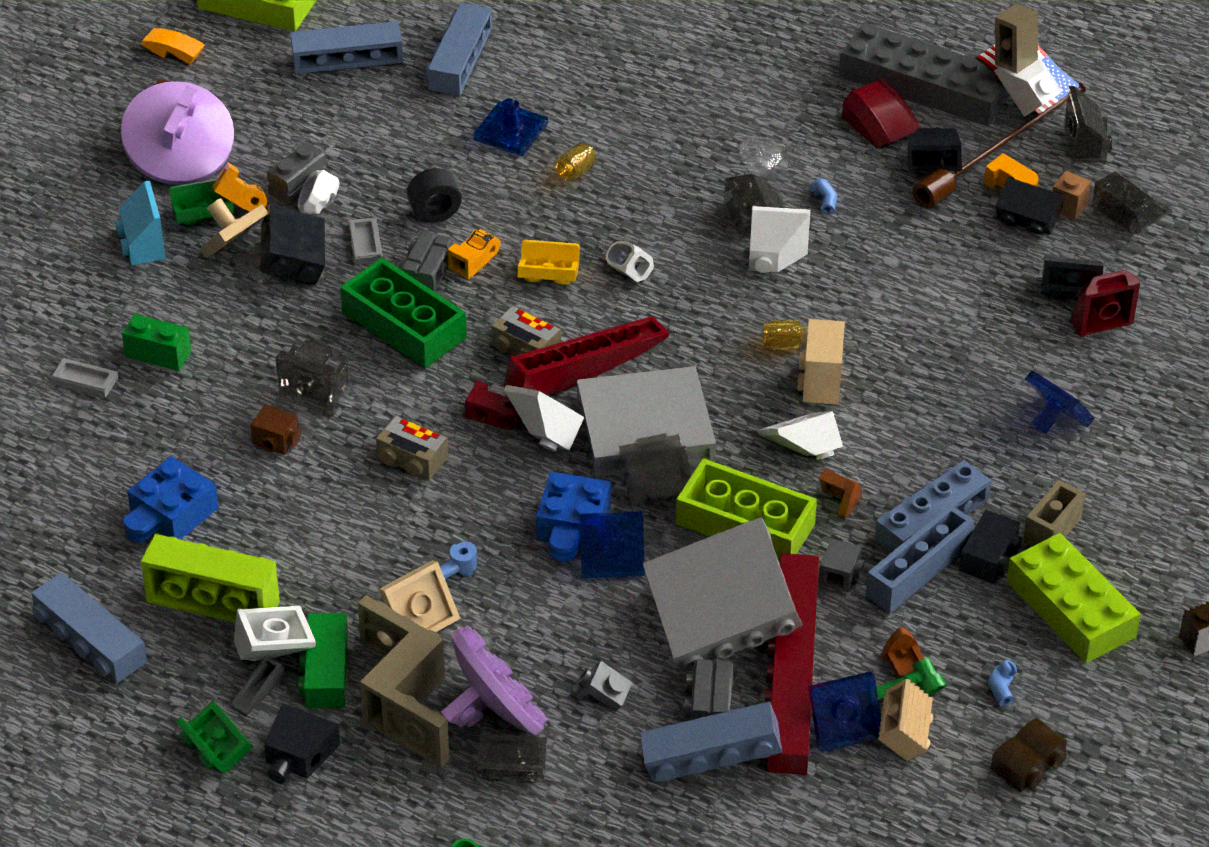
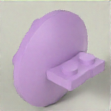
[121,82,234,185]
[441,625,548,735]

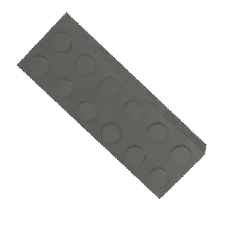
[839,22,1010,127]

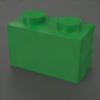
[122,314,192,371]

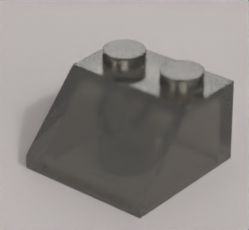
[1063,86,1112,164]
[1091,171,1172,236]
[724,174,786,239]

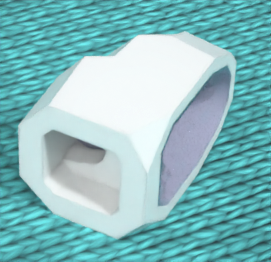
[298,170,340,215]
[606,241,654,282]

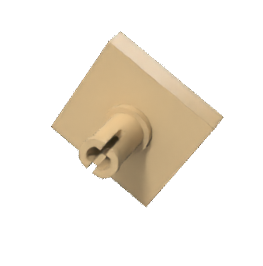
[199,198,269,258]
[379,560,461,632]

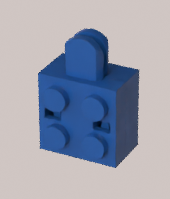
[123,456,219,543]
[536,471,611,561]

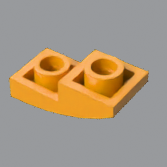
[141,28,205,65]

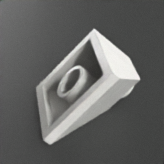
[994,55,1062,117]
[749,206,810,273]
[504,385,584,452]
[757,411,843,460]
[234,606,316,661]

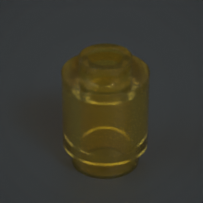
[556,143,597,182]
[764,320,805,349]

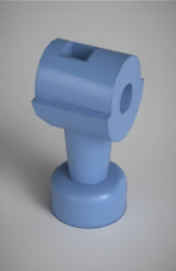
[440,541,477,581]

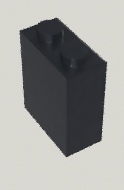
[260,204,325,284]

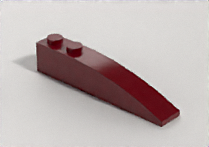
[503,316,670,395]

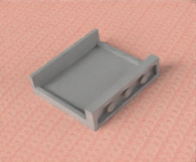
[577,366,716,477]
[643,517,803,672]

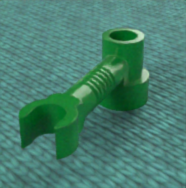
[858,657,947,709]

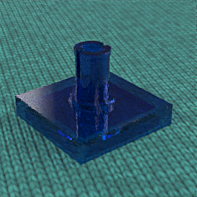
[473,98,548,156]
[1025,370,1095,434]
[579,511,645,578]
[808,671,882,752]

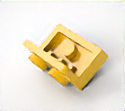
[517,240,580,285]

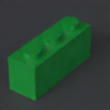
[298,613,348,708]

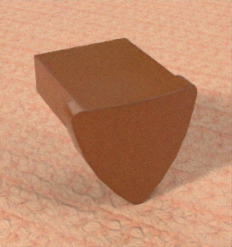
[819,469,862,519]
[881,627,924,679]

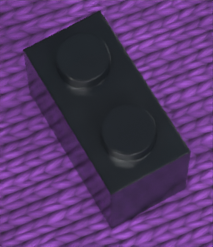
[995,177,1063,235]
[1041,256,1104,293]
[959,510,1023,584]

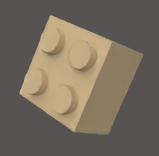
[797,319,845,405]

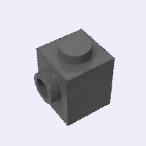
[818,538,865,593]

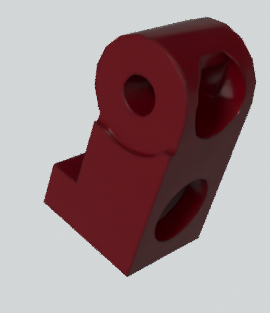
[465,381,522,430]

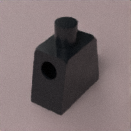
[908,127,962,171]
[264,703,340,784]

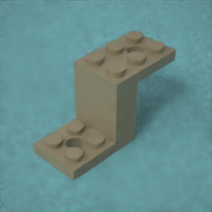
[358,595,449,768]

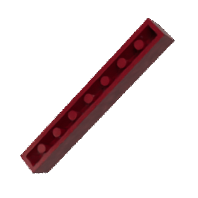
[761,553,819,775]

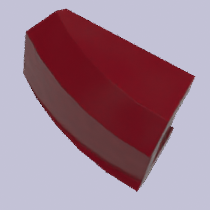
[842,78,921,148]
[1070,269,1140,337]

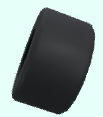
[407,168,462,223]

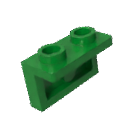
[169,179,234,225]
[176,700,254,773]

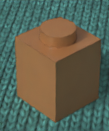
[1052,171,1091,220]

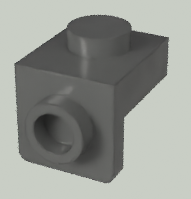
[575,661,633,710]

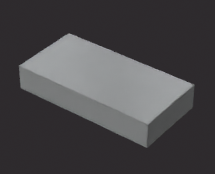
[348,218,383,265]
[50,358,118,398]

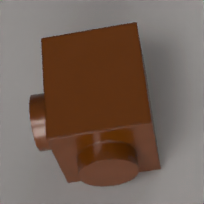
[250,405,301,455]

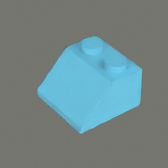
[115,181,165,265]

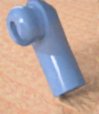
[810,178,838,214]
[988,660,1017,706]

